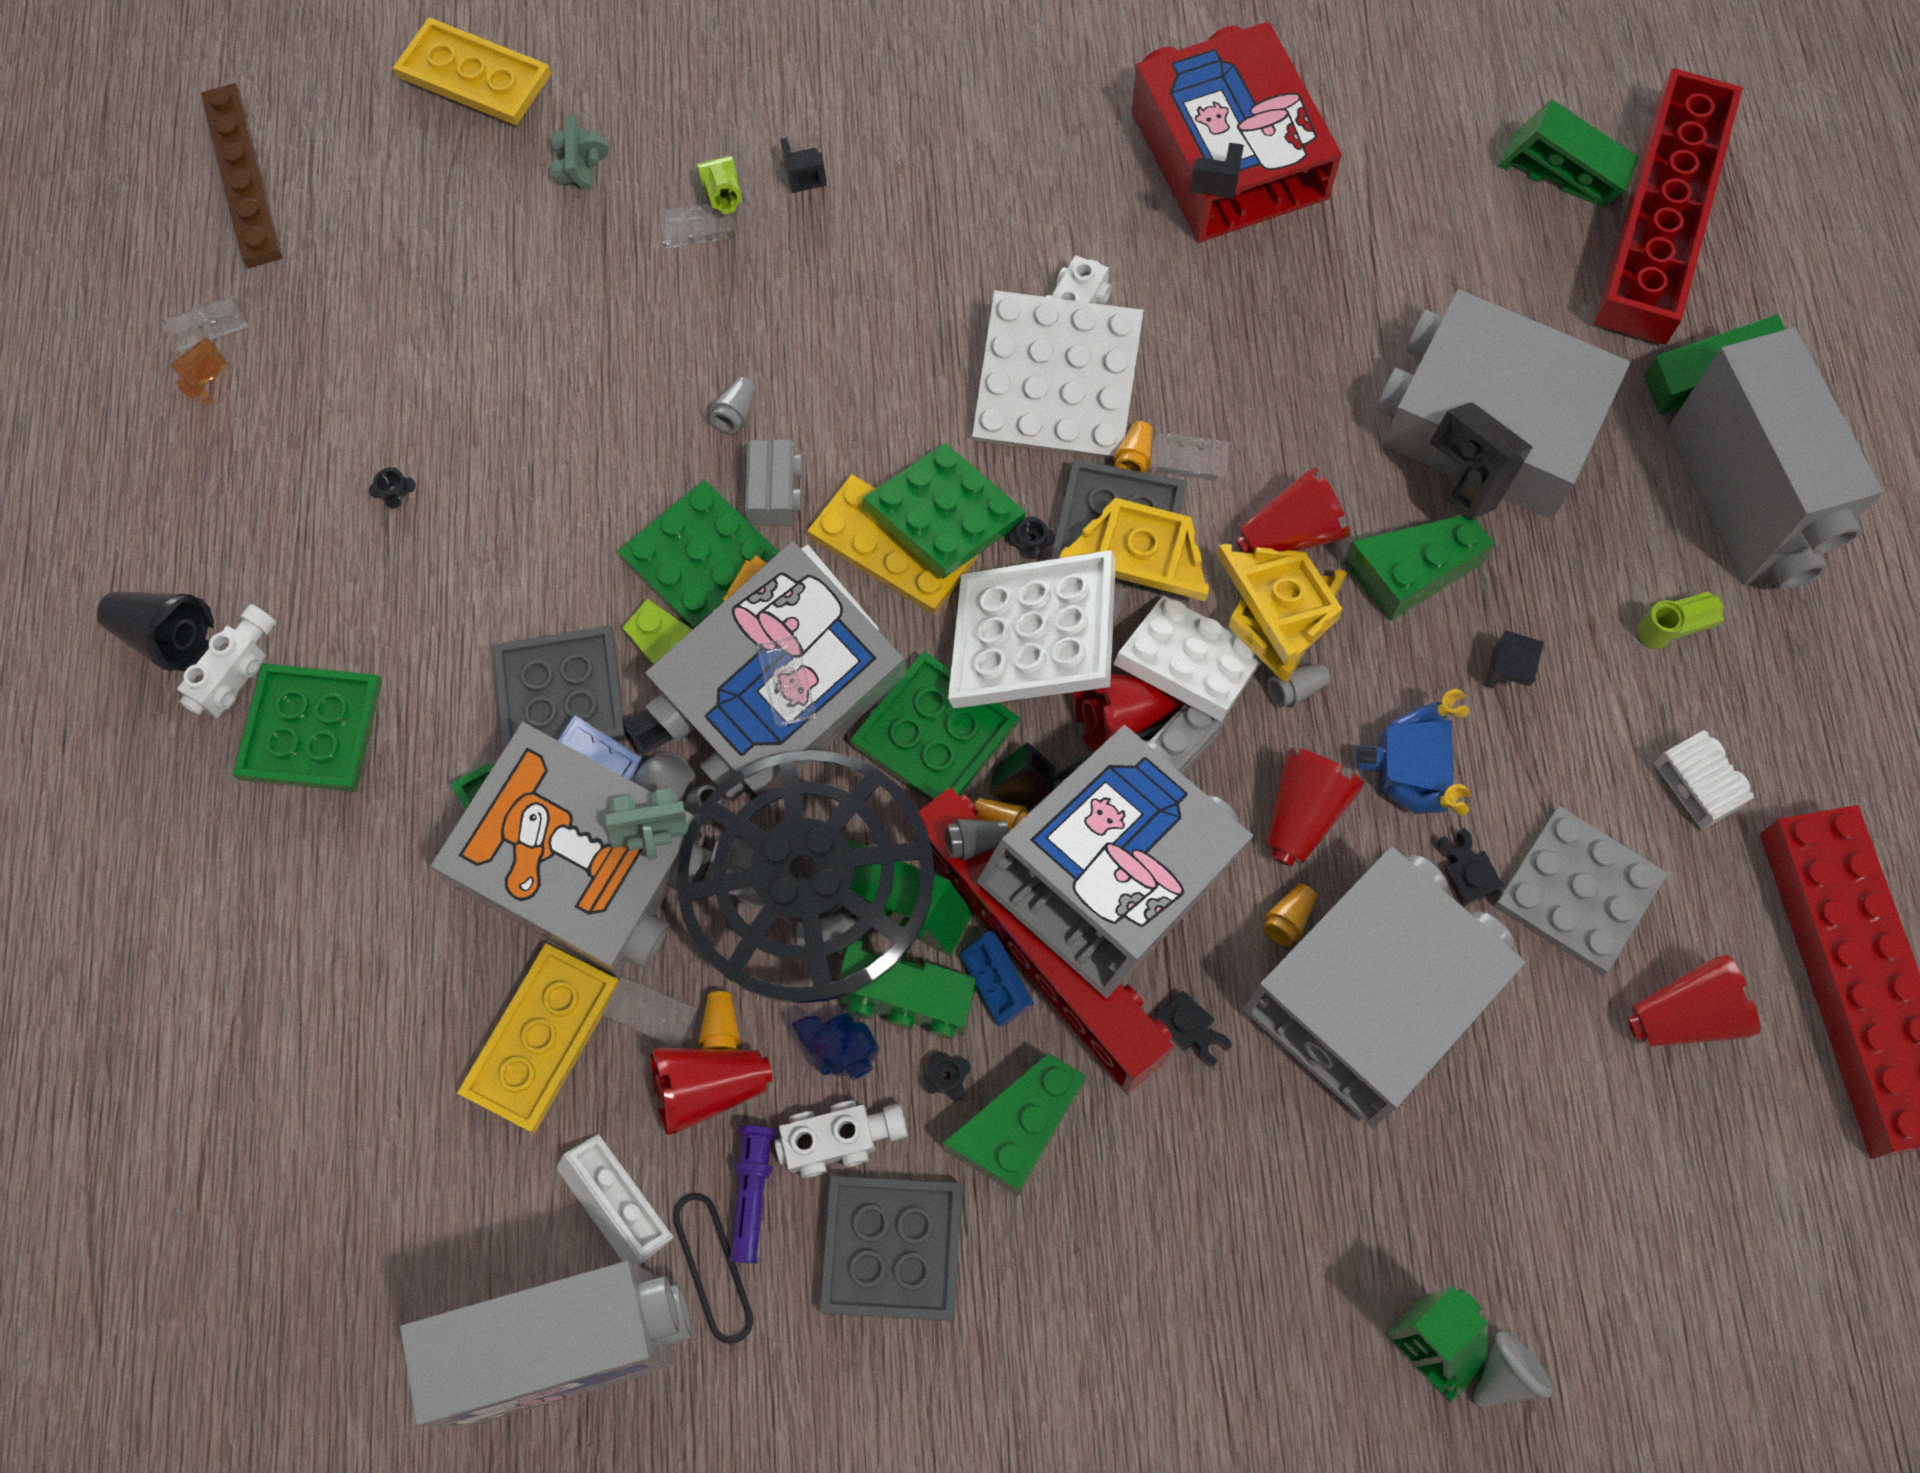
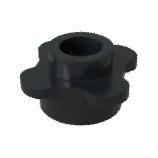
[369,467,416,509]
[1009,516,1055,559]
[923,1052,971,1100]

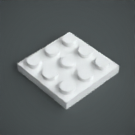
[1114,595,1262,722]

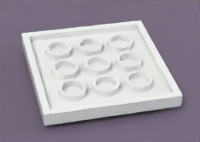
[972,290,1144,459]
[948,550,1116,709]

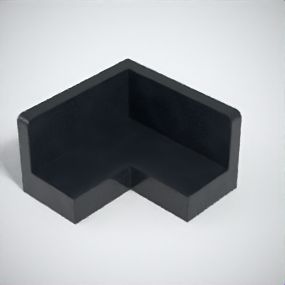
[1430,402,1533,520]

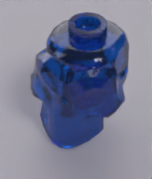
[792,1013,880,1080]

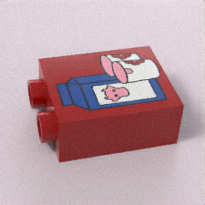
[1131,21,1342,243]

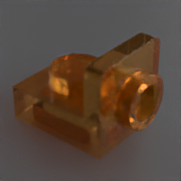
[171,336,228,405]

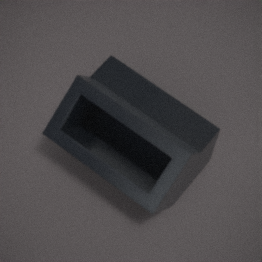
[622,709,673,756]

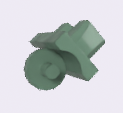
[551,114,609,190]
[605,788,688,860]

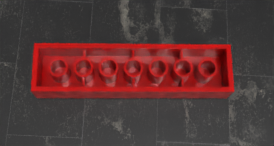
[1594,68,1743,345]
[912,787,1174,1095]
[1759,805,1920,1159]

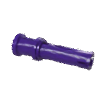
[729,1125,777,1264]

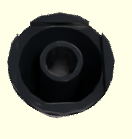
[97,592,214,671]

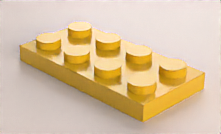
[393,17,551,126]
[807,474,978,616]
[457,943,621,1135]

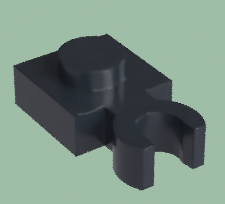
[1437,828,1504,907]
[1158,991,1232,1068]

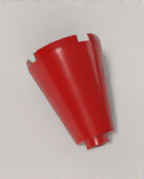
[1236,468,1350,554]
[1072,673,1185,752]
[1266,748,1364,867]
[1627,954,1761,1047]
[650,1047,772,1135]

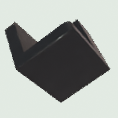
[780,136,827,193]
[1189,142,1244,199]
[1485,630,1544,689]
[990,742,1055,809]

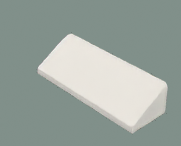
[557,1134,674,1266]

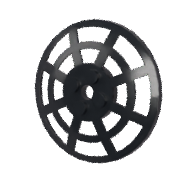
[677,750,935,1004]

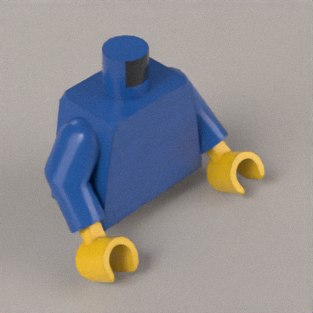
[1356,689,1472,816]

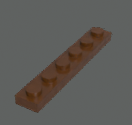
[201,83,283,269]

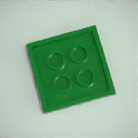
[862,443,1026,579]
[617,479,779,630]
[850,650,1019,802]
[233,663,382,792]

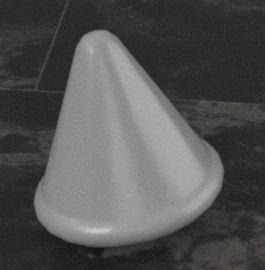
[631,752,698,809]
[1473,1331,1553,1407]

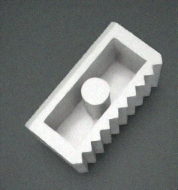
[1653,730,1754,830]

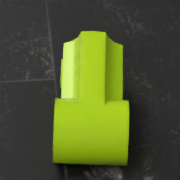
[697,155,742,214]
[1637,591,1724,649]

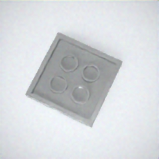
[1494,806,1668,976]

